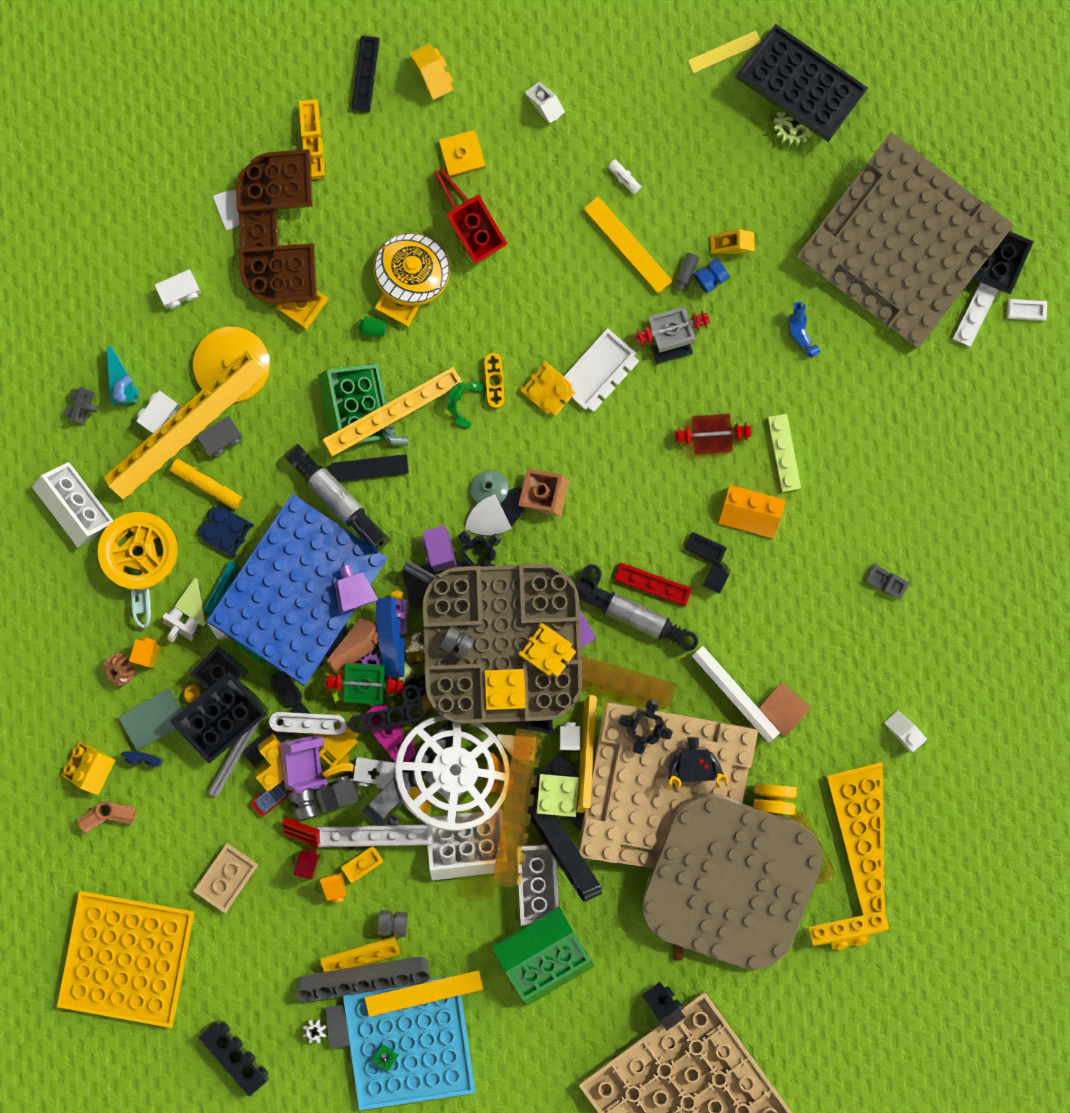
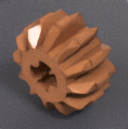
[102,653,136,686]

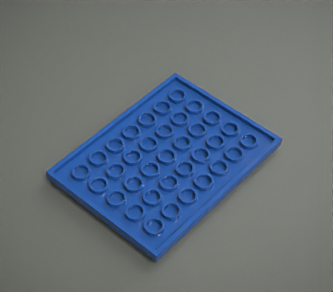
[206,494,388,686]

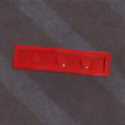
[614,562,692,607]

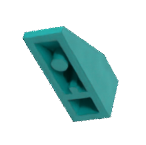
[107,346,139,406]

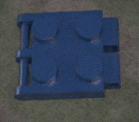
[198,506,254,558]

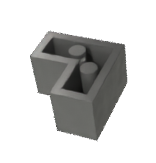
[316,776,361,813]

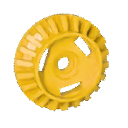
[98,512,178,590]

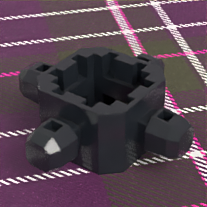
[456,531,501,567]
[618,699,673,755]

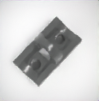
[65,387,98,425]

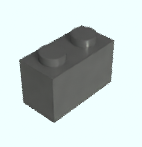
[197,416,243,458]

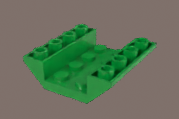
[492,907,595,1005]

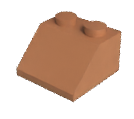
[518,469,570,517]

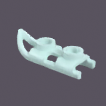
[131,588,151,629]

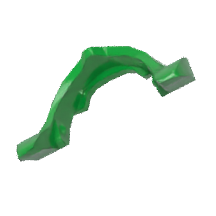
[447,380,487,428]

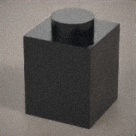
[702,561,731,594]

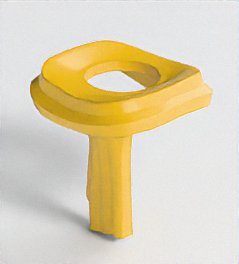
[322,755,355,780]

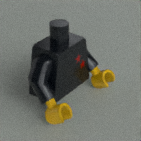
[667,736,728,790]

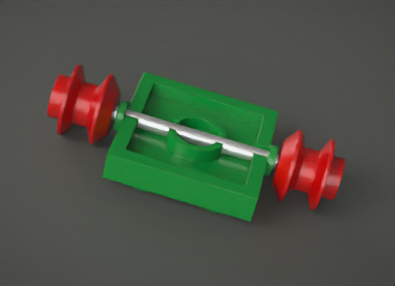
[325,663,403,705]

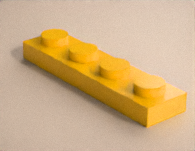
[320,937,401,972]

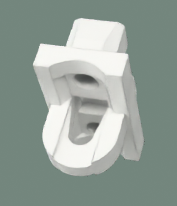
[162,608,198,642]

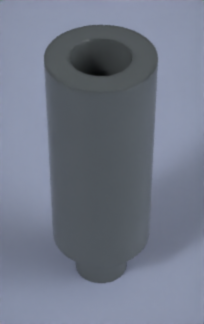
[675,253,700,291]

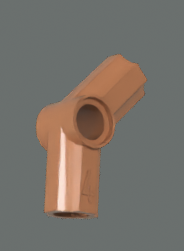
[77,801,137,833]

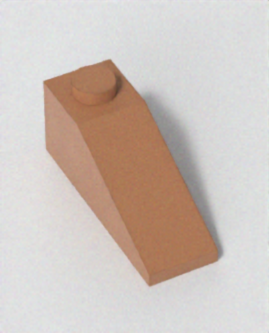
[327,618,379,674]

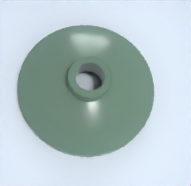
[470,470,509,503]

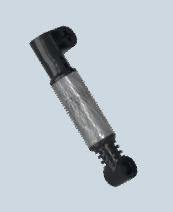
[284,443,391,553]
[576,564,698,651]

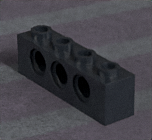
[199,1019,269,1097]

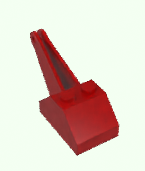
[433,167,508,264]

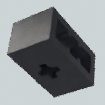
[642,982,685,1031]

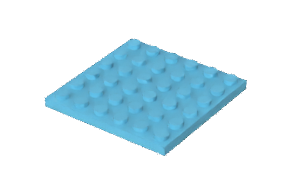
[343,976,475,1110]

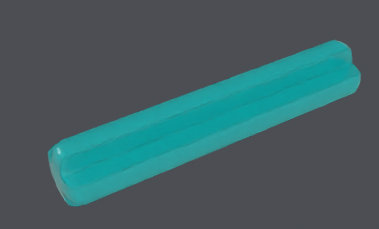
[204,561,239,614]

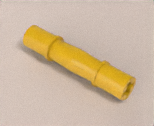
[170,458,243,510]

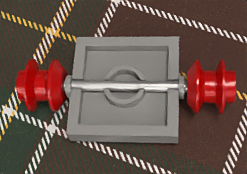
[634,307,710,353]

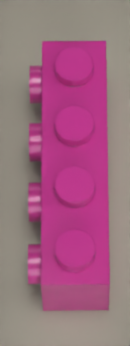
[364,703,419,762]

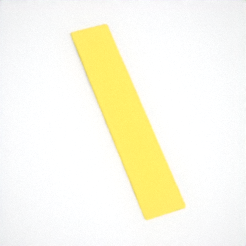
[688,31,761,73]

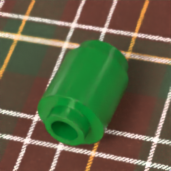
[358,316,387,338]

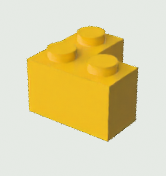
[409,43,453,100]
[254,733,284,792]

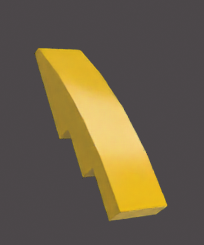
[299,99,326,180]

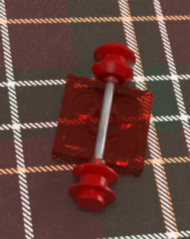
[674,414,751,455]

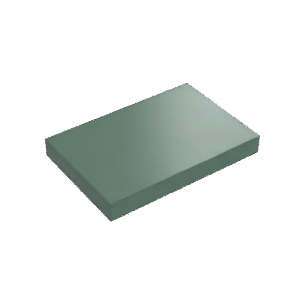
[118,688,182,751]

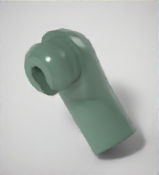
[383,425,409,446]

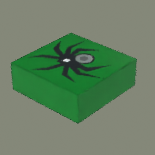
[372,1044,399,1071]

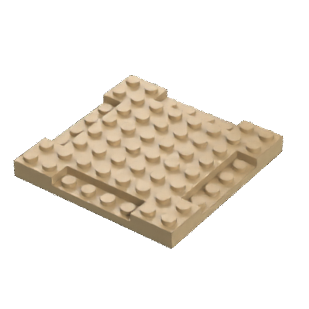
[577,701,758,869]
[578,991,792,1113]

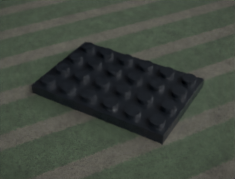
[735,24,868,143]

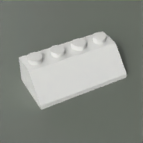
[32,462,113,547]

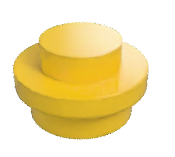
[184,685,203,703]

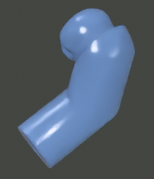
[113,374,133,403]

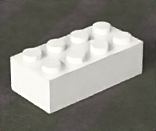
[517,844,559,925]

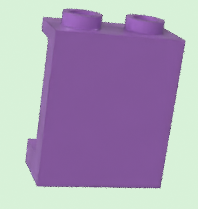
[280,735,328,793]

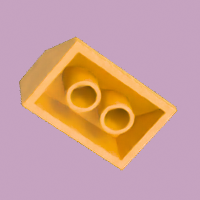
[718,485,785,539]

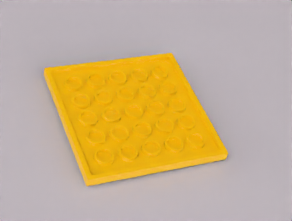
[57,891,195,1028]

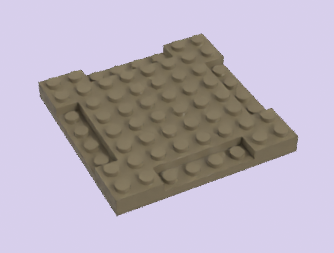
[796,132,1014,348]

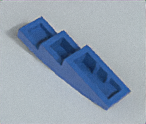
[376,597,405,678]

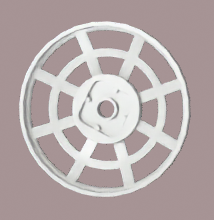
[395,716,510,831]

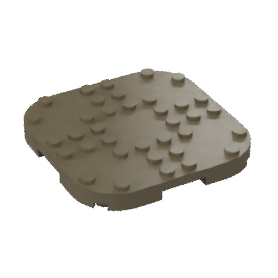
[423,564,582,723]
[642,793,822,969]

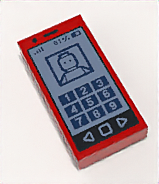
[250,781,292,817]

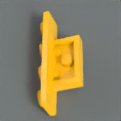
[809,911,889,950]

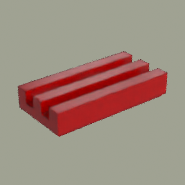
[282,817,320,847]

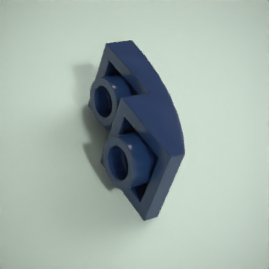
[121,751,165,768]

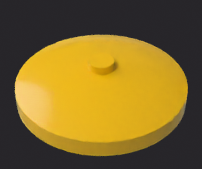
[193,327,270,403]

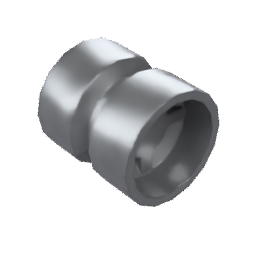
[440,626,475,661]
[288,789,319,821]
[378,910,408,937]

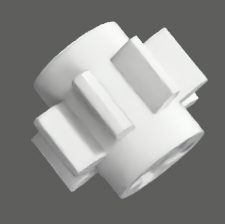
[303,1019,327,1043]

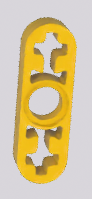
[485,353,505,409]

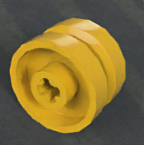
[753,783,797,815]

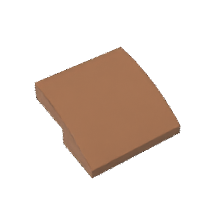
[759,683,811,737]

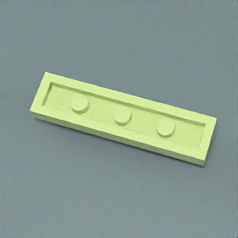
[767,414,801,492]

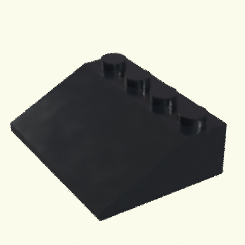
[972,231,1034,295]
[170,671,269,764]

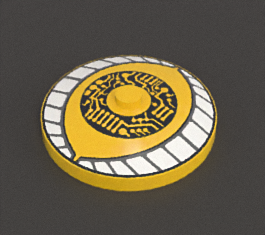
[374,233,450,306]

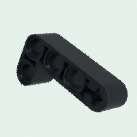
[348,685,424,733]

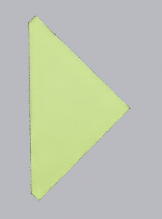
[174,578,206,627]

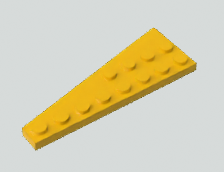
[826,762,885,916]

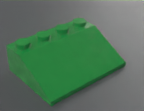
[318,364,391,447]

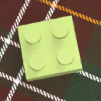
[537,774,579,817]

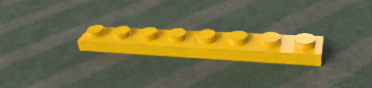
[322,367,462,457]

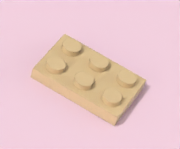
[194,843,259,913]

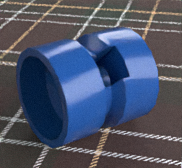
[694,258,730,294]

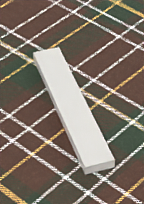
[692,646,780,743]
[318,825,433,847]

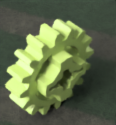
[774,111,812,146]

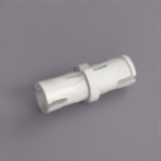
[607,159,642,195]

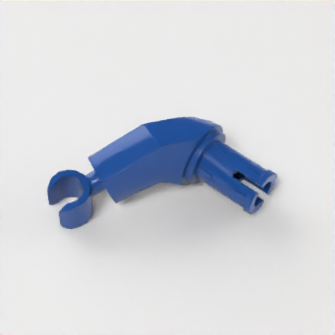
[789,302,820,357]

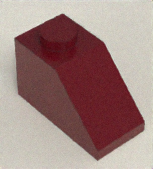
[293,848,321,880]

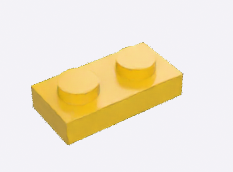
[341,846,384,883]

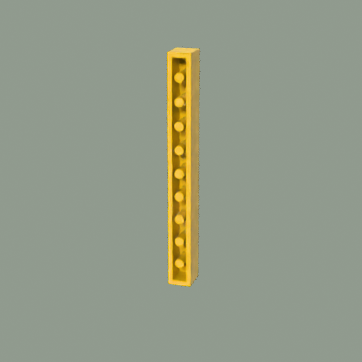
[104,351,267,499]

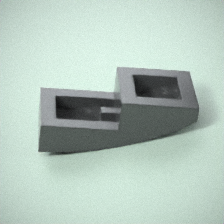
[864,564,909,600]
[326,1005,350,1049]

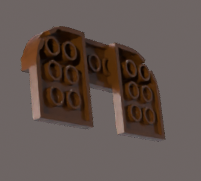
[236,149,317,305]

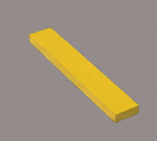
[584,197,673,294]
[577,695,597,813]
[365,970,483,1017]

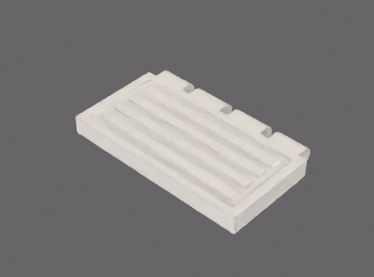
[564,328,639,412]

